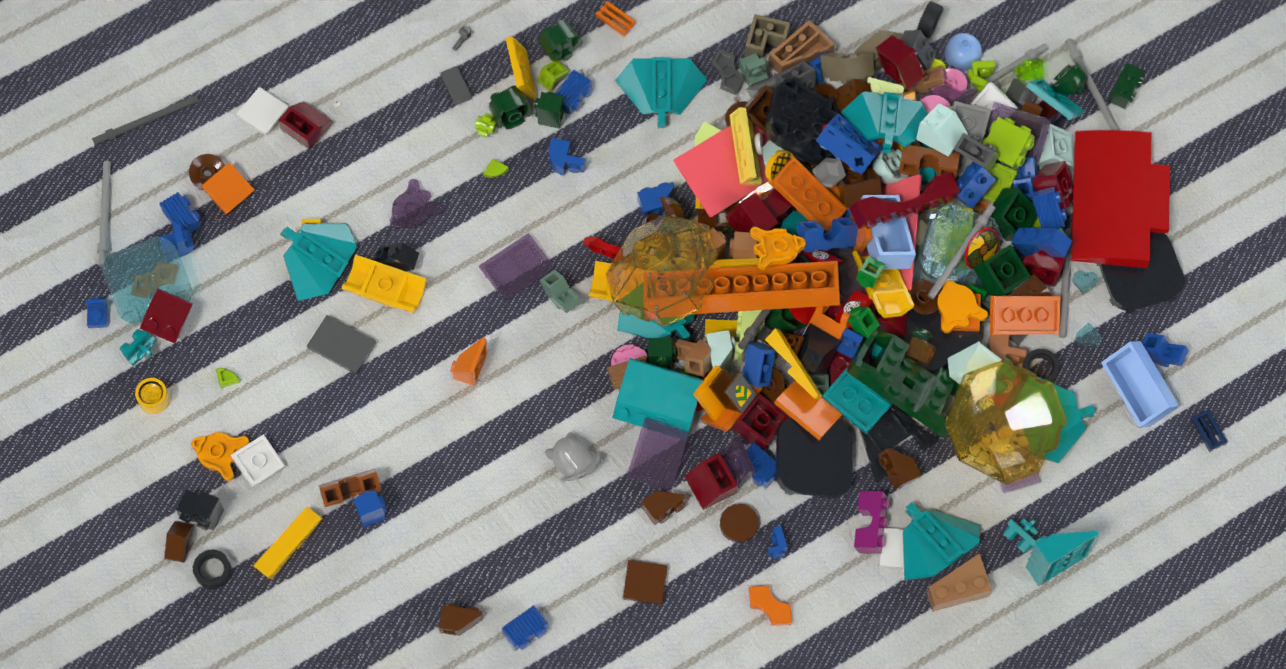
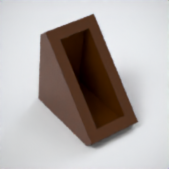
[164,521,194,563]

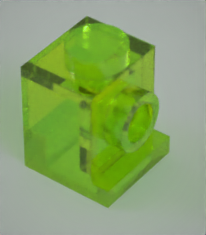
[1014,58,1044,81]

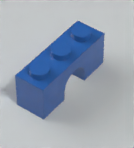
[797,217,858,252]
[1011,228,1072,257]

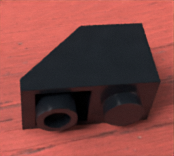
[375,243,419,271]

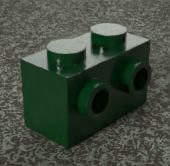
[1108,62,1144,109]
[534,92,564,129]
[648,338,676,370]

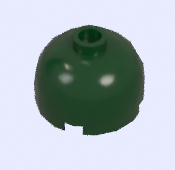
[1049,60,1086,96]

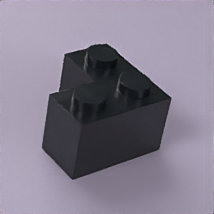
[176,489,224,531]

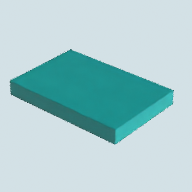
[1026,78,1084,120]
[822,368,892,435]

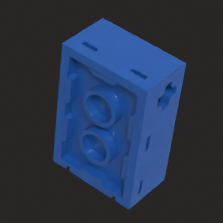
[816,113,883,175]

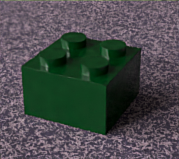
[988,188,1038,241]
[973,244,1031,296]

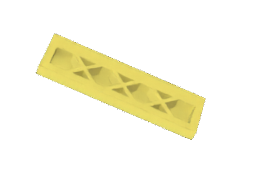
[730,107,762,186]

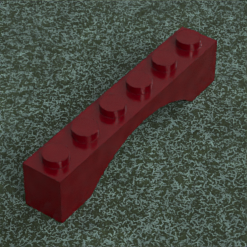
[849,172,960,229]

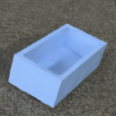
[861,195,916,269]
[1101,341,1180,428]

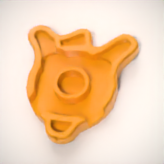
[750,227,806,270]
[938,280,988,333]
[192,432,249,482]

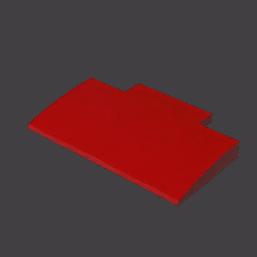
[1071,130,1170,268]

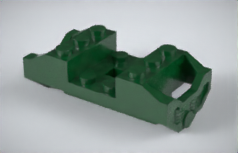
[847,329,969,438]

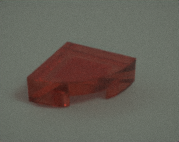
[1038,100,1058,118]

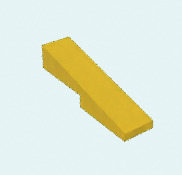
[765,328,822,399]
[253,506,323,580]

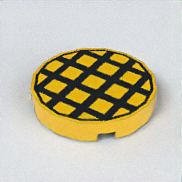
[765,150,793,185]

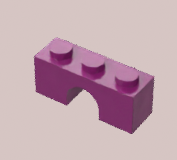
[854,491,890,554]

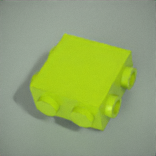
[982,117,1035,170]

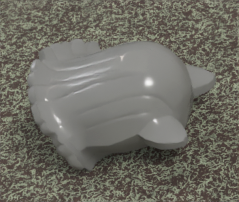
[545,432,600,482]

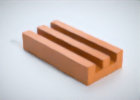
[596,1,636,37]

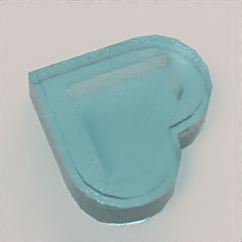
[1072,271,1098,295]
[1075,323,1101,347]

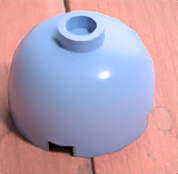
[945,33,982,71]

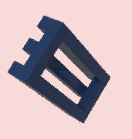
[1190,409,1228,452]

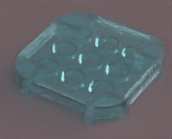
[919,204,1002,287]
[102,236,192,325]

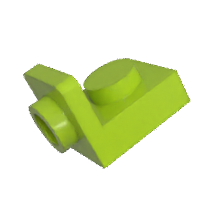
[968,60,995,86]
[537,61,569,92]

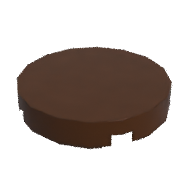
[720,504,759,543]

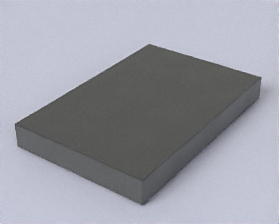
[307,315,376,375]

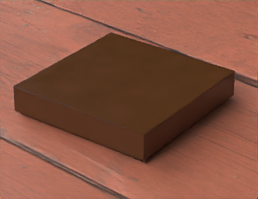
[623,560,667,605]

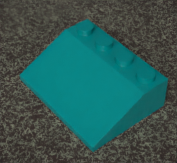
[612,358,703,440]
[1026,531,1099,586]

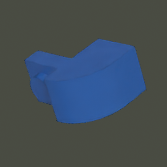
[549,138,585,176]
[1013,156,1038,198]
[160,224,194,261]
[1142,333,1189,367]

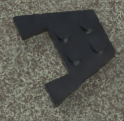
[859,405,939,483]

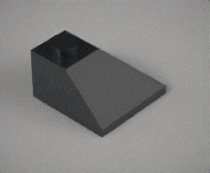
[797,323,842,375]

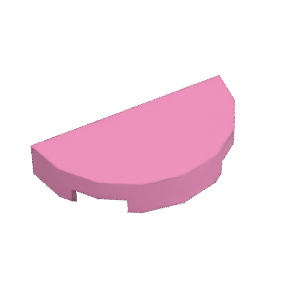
[611,344,648,366]

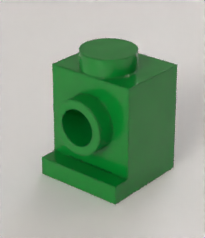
[856,256,886,289]
[847,306,880,337]

